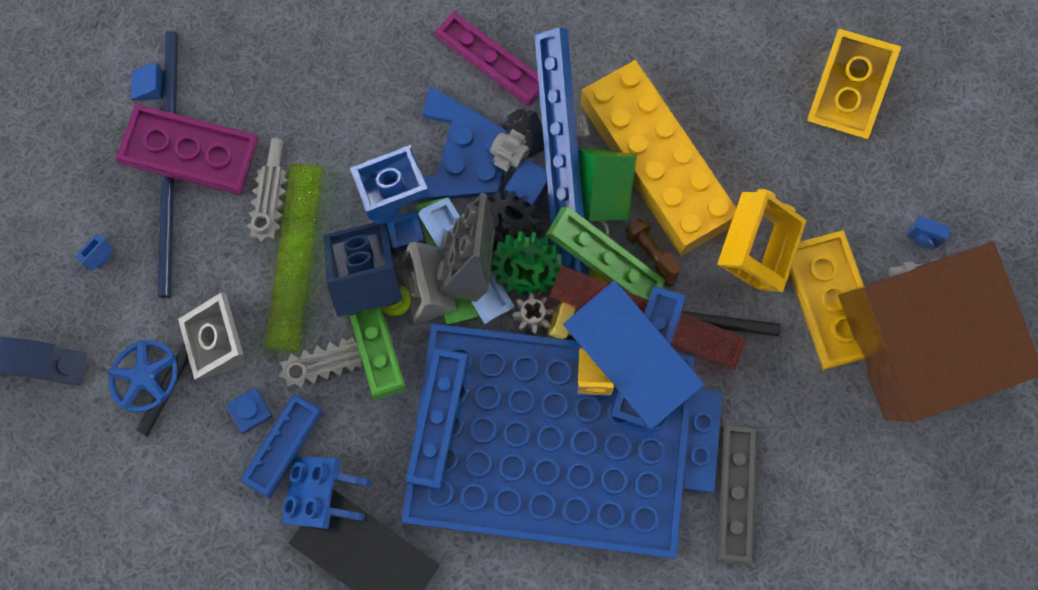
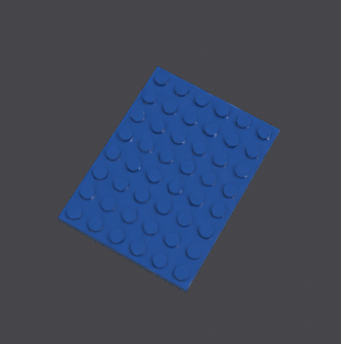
[401,323,695,559]

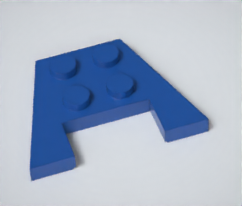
[413,86,509,202]

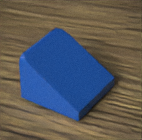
[131,63,163,101]

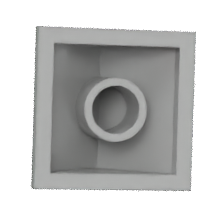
[399,242,457,325]
[178,292,245,380]

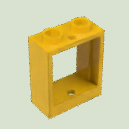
[717,189,807,292]

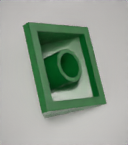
[578,146,637,221]

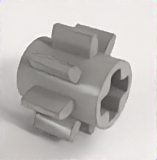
[490,129,530,172]
[513,293,554,336]

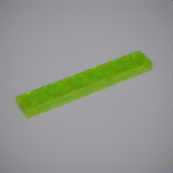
[265,164,324,352]

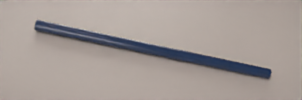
[158,31,178,298]

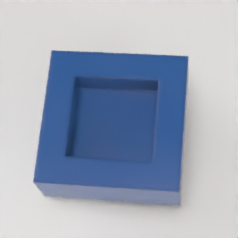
[387,211,426,253]
[907,216,951,249]
[74,233,114,272]
[226,388,273,434]

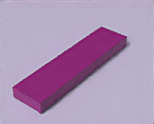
[434,12,540,107]

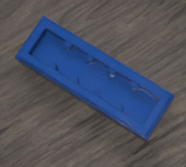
[683,389,722,493]
[240,394,324,499]

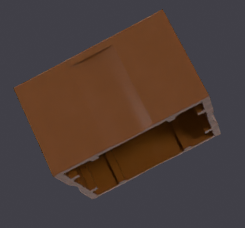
[838,241,1038,422]

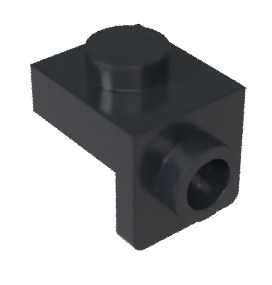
[502,108,544,159]

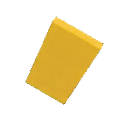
[789,230,865,371]

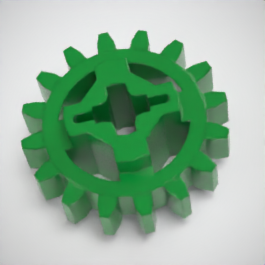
[491,231,563,296]

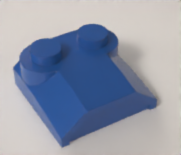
[350,145,429,224]

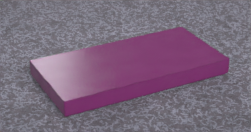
[115,104,259,195]

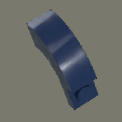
[0,337,87,386]

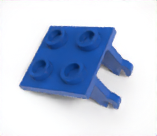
[281,456,371,529]

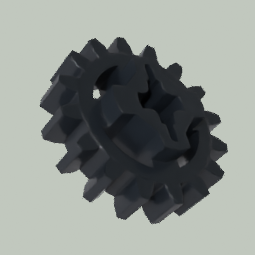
[487,191,543,251]

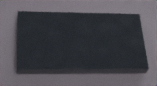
[288,489,440,590]

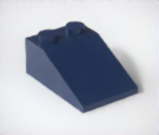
[323,223,403,317]

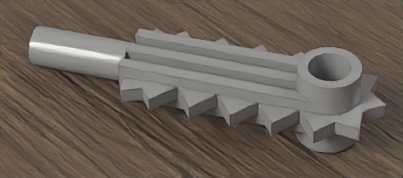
[246,138,288,244]
[279,336,362,388]

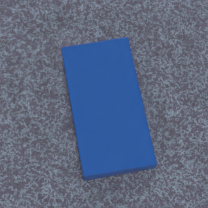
[563,280,705,430]

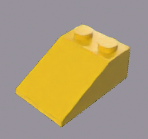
[807,29,901,139]

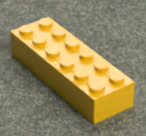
[580,60,736,256]

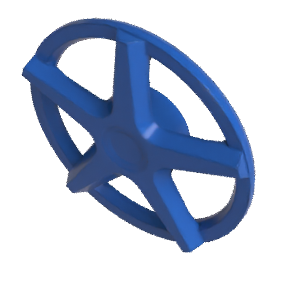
[108,340,178,412]

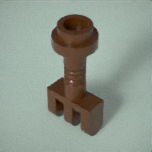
[625,219,681,287]

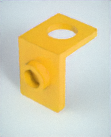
[578,348,614,395]

